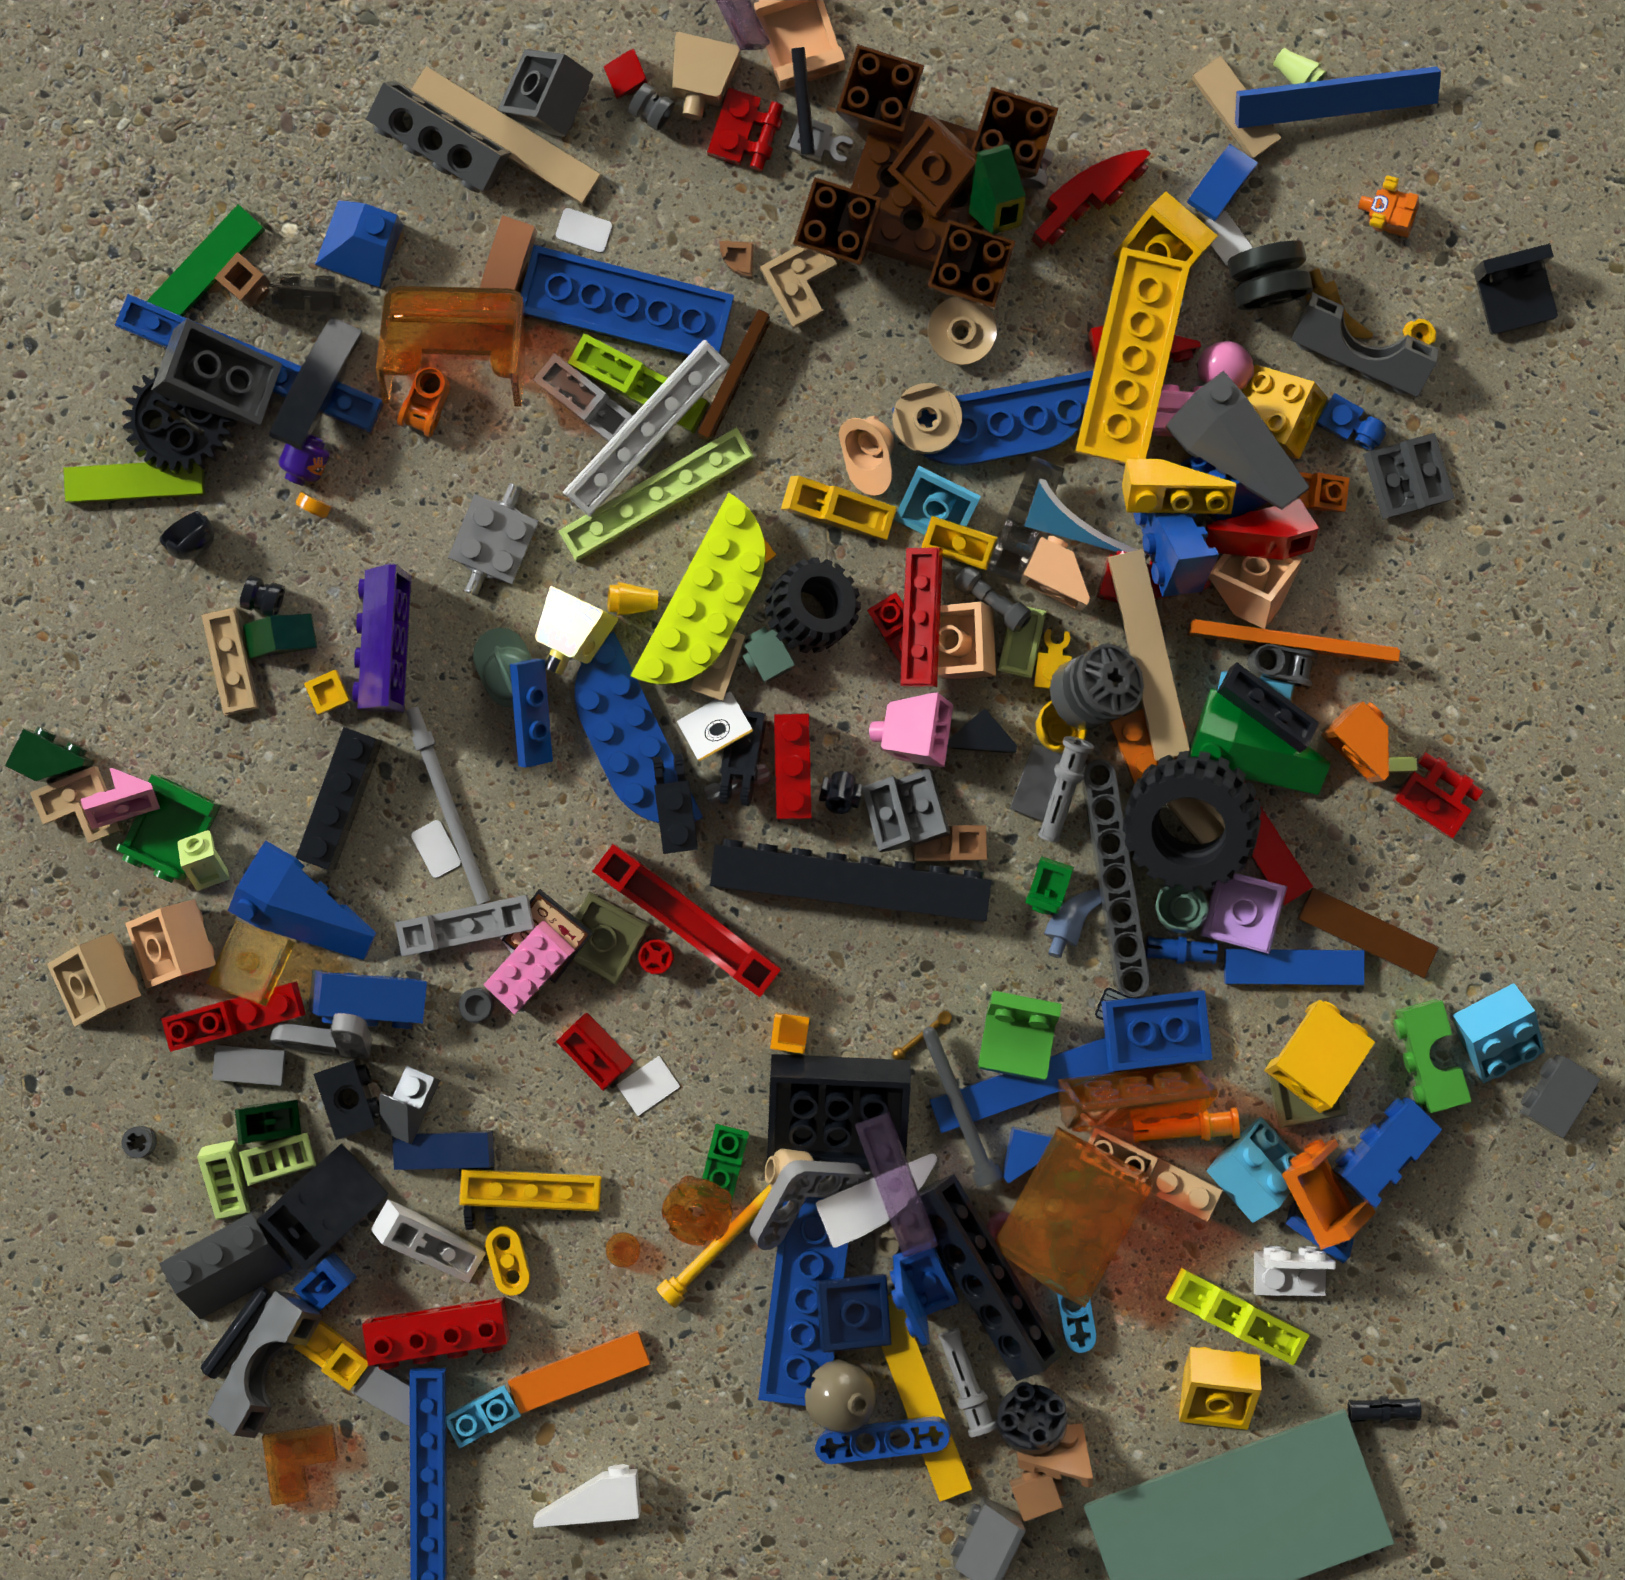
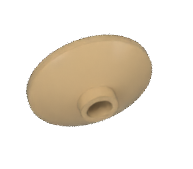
[928,297,997,365]

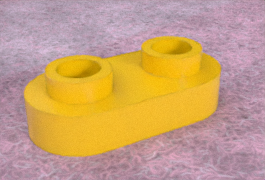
[485,1225,531,1296]

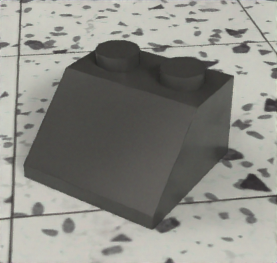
[498,49,594,137]
[950,1496,1025,1580]

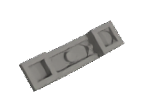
[395,895,535,956]

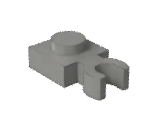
[789,119,853,165]

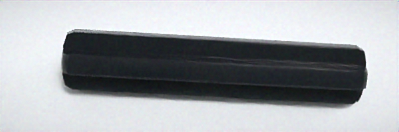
[200,1286,273,1379]

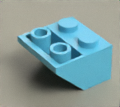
[1452,983,1545,1084]
[1206,1117,1297,1223]

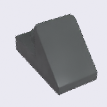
[379,1066,441,1145]

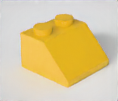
[1113,191,1218,270]
[1179,1347,1261,1430]

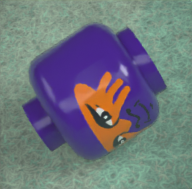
[278,435,330,486]

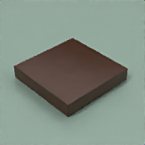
[888,115,976,217]

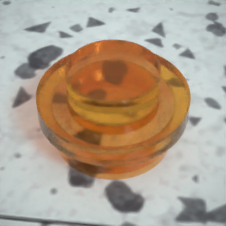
[606,1232,641,1268]

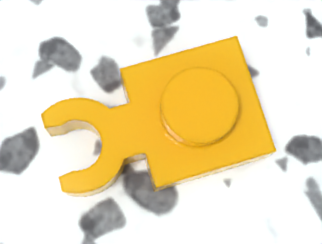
[1033,629,1072,689]

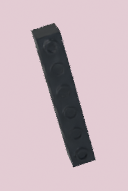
[908,1174,1063,1381]

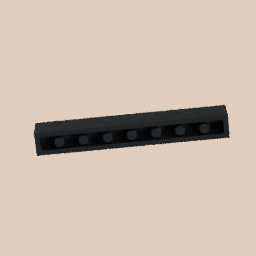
[710,839,992,922]

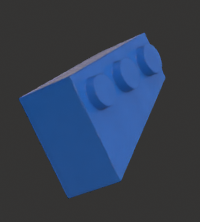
[1134,513,1219,597]
[308,969,427,1029]
[1333,1097,1442,1208]

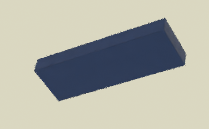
[392,1131,494,1170]

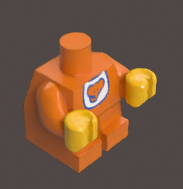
[1358,175,1419,238]

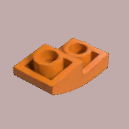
[1296,472,1350,512]

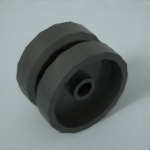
[1227,240,1313,310]

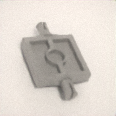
[448,483,539,597]

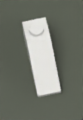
[370,1199,486,1283]
[533,1464,641,1528]

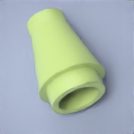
[1273,48,1326,84]

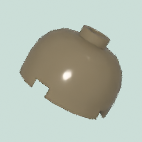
[805,1360,877,1433]

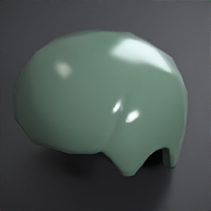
[1155,884,1209,933]

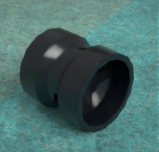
[240,575,285,616]

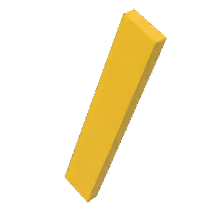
[881,1293,972,1502]

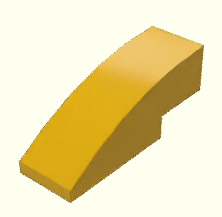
[781,475,897,540]

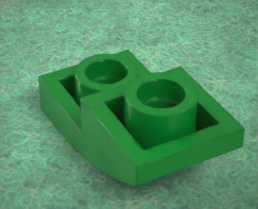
[698,1124,749,1203]

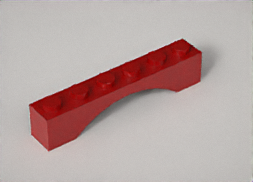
[592,844,781,998]

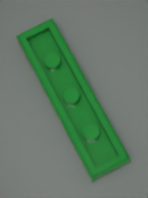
[147,204,265,317]

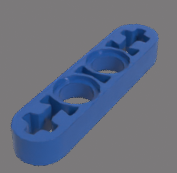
[815,1416,951,1464]

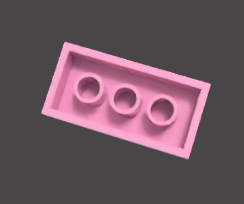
[483,920,575,1015]

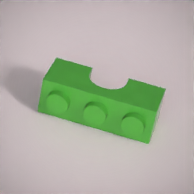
[1393,999,1471,1113]

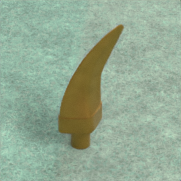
[1305,268,1373,339]

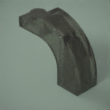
[987,455,1065,583]

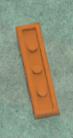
[507,1330,651,1414]

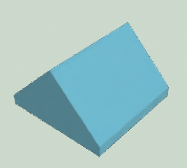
[893,466,981,535]

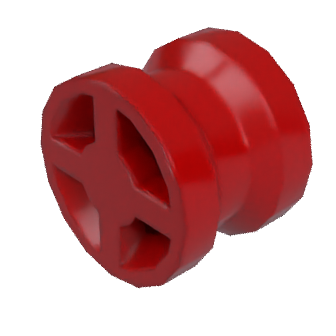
[638,939,674,974]

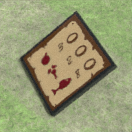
[502,889,594,983]

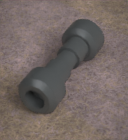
[954,565,1032,632]

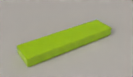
[63,462,205,503]

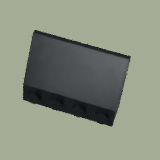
[767,1054,911,1170]

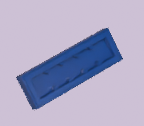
[510,659,553,768]

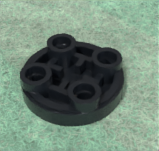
[997,1382,1067,1455]

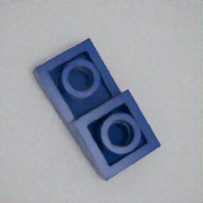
[1187,144,1258,222]

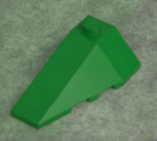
[1189,688,1331,795]

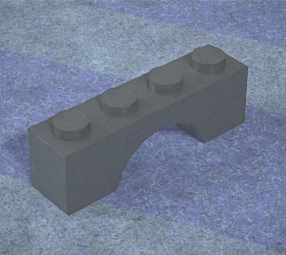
[1291,292,1439,397]
[207,1291,323,1438]

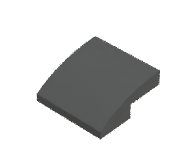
[1363,433,1455,520]
[862,768,951,852]

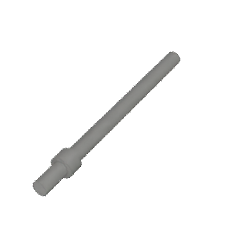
[405,706,490,905]

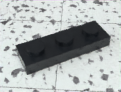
[1217,662,1319,753]

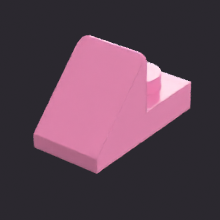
[81,768,160,829]

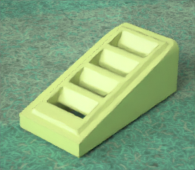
[238,1133,316,1186]
[197,1140,251,1220]

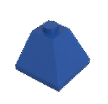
[315,200,404,289]

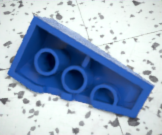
[228,841,377,960]

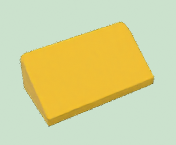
[921,516,998,570]

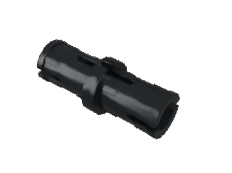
[1347,1396,1422,1425]

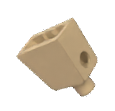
[672,31,741,121]

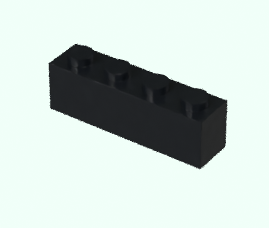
[296,727,383,870]

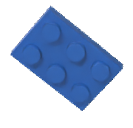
[1101,990,1212,1071]

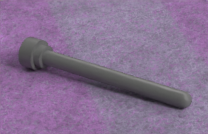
[923,1027,1003,1187]

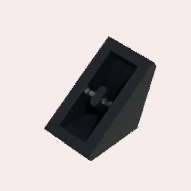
[947,708,1017,754]

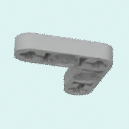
[270,1013,373,1059]
[750,1160,869,1250]

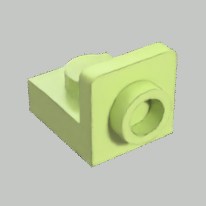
[177,830,229,891]

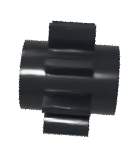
[819,771,863,814]

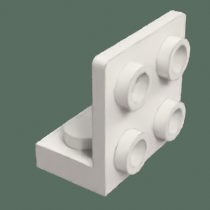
[1254,1246,1336,1296]

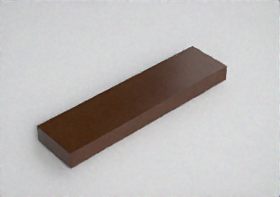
[697,309,771,443]
[1297,888,1439,978]

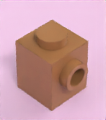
[215,252,272,309]
[1009,1470,1066,1522]

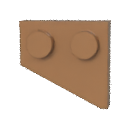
[1016,1423,1093,1487]

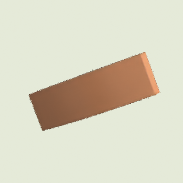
[472,215,538,332]

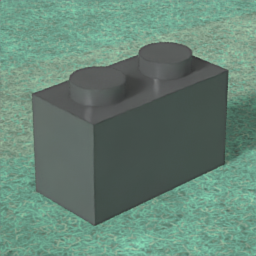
[1519,1054,1601,1138]

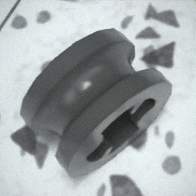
[121,1126,157,1158]

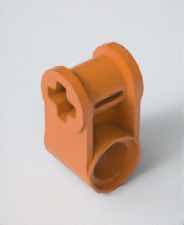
[397,367,450,438]

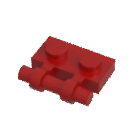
[707,88,784,171]
[1392,752,1483,839]

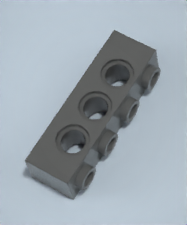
[365,81,512,193]

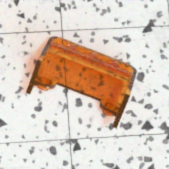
[376,286,525,407]

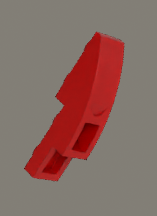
[1032,149,1151,249]
[161,981,306,1052]

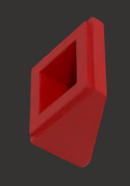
[603,49,647,99]

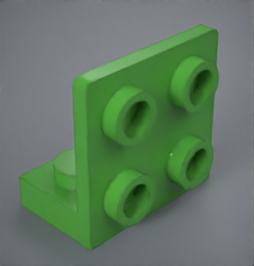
[978,991,1062,1081]

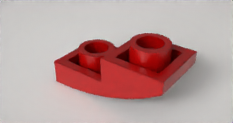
[867,592,904,665]

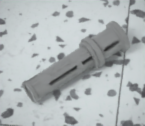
[1038,736,1094,842]
[938,1328,998,1437]

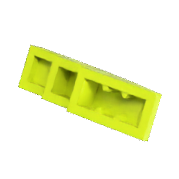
[1166,1267,1310,1366]

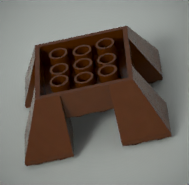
[793,44,1058,309]

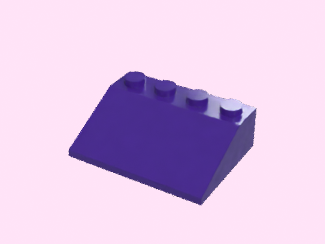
[352,564,412,713]

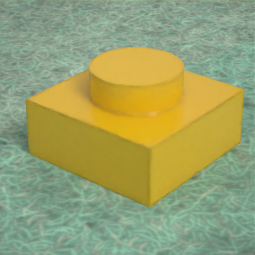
[304,669,351,715]

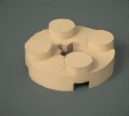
[892,383,962,454]

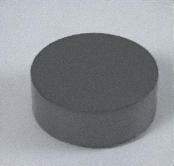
[459,988,495,1023]

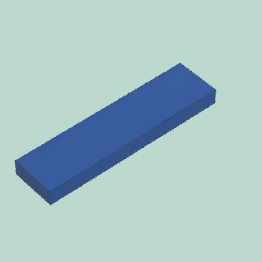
[1224,949,1364,985]

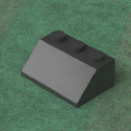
[159,1208,293,1320]

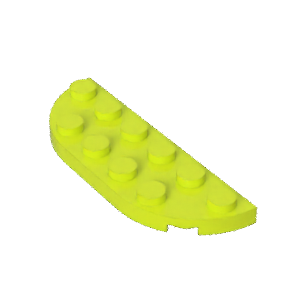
[630,492,766,685]

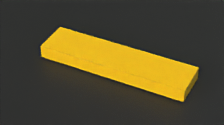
[459,1169,601,1211]

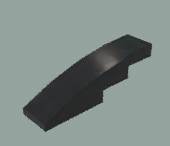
[269,317,362,450]

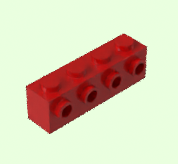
[362,1297,511,1370]

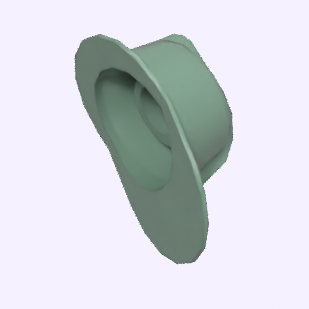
[473,628,532,708]

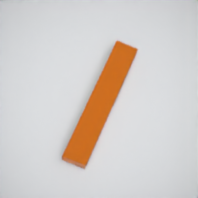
[1187,619,1400,664]

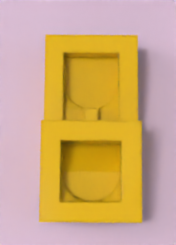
[293,1321,368,1391]

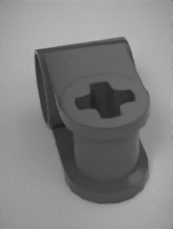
[1247,644,1318,688]

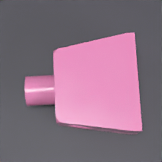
[869,693,953,767]

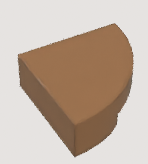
[719,241,754,279]

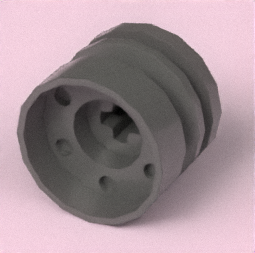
[1050,644,1144,730]

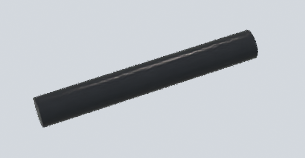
[791,47,815,155]

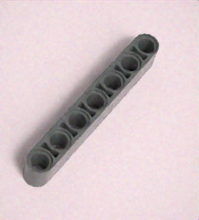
[1082,760,1149,997]

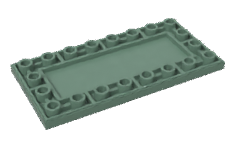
[1083,1409,1395,1580]

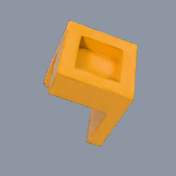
[770,1012,810,1054]

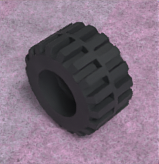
[765,557,861,653]

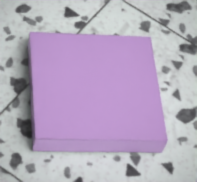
[1201,873,1287,954]

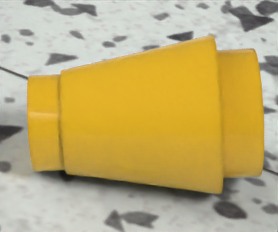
[608,582,658,616]

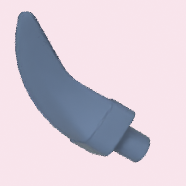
[1044,889,1102,958]

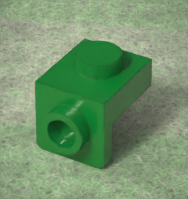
[1025,856,1074,915]

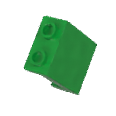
[115,774,221,883]

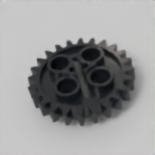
[122,367,237,475]

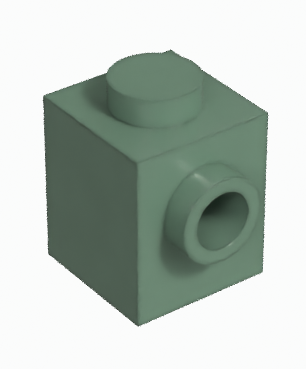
[742,627,795,684]

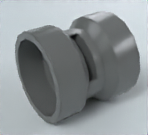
[628,83,675,131]

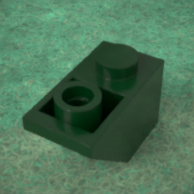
[969,144,1026,235]
[5,726,94,782]

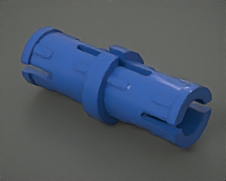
[1145,936,1218,965]

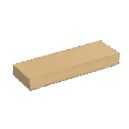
[1191,55,1281,159]
[201,607,260,716]

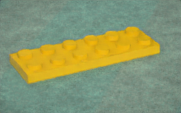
[1075,247,1191,464]

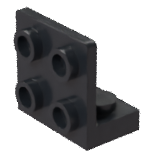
[1473,243,1558,335]

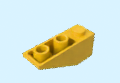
[1122,459,1236,514]

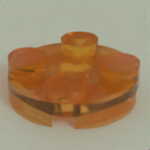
[662,1175,733,1246]

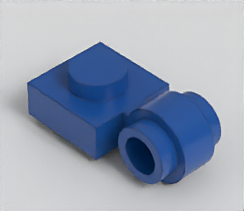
[1315,393,1387,451]

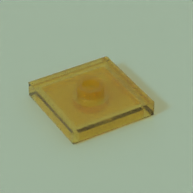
[206,921,295,1006]

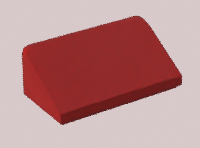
[556,1013,633,1091]

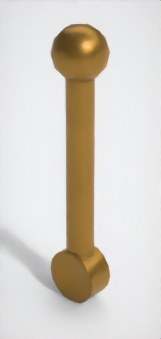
[892,1011,952,1060]

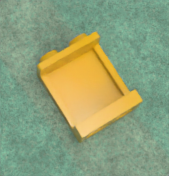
[1264,1000,1375,1113]

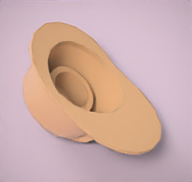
[839,416,895,496]

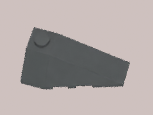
[1166,371,1310,510]

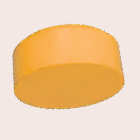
[295,491,332,519]

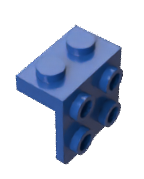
[890,1241,959,1347]

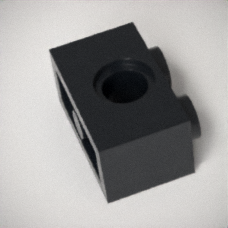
[314,1058,380,1140]

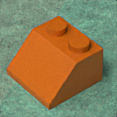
[1321,701,1389,783]

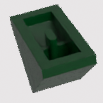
[243,613,318,659]
[235,1100,301,1145]

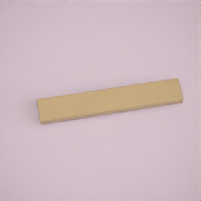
[411,66,601,205]
[1107,549,1190,761]

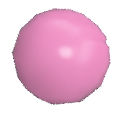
[1198,341,1254,390]

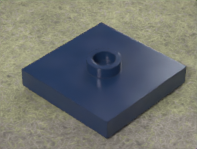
[816,1274,892,1353]

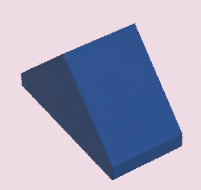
[1002,1126,1067,1183]
[293,1252,357,1312]

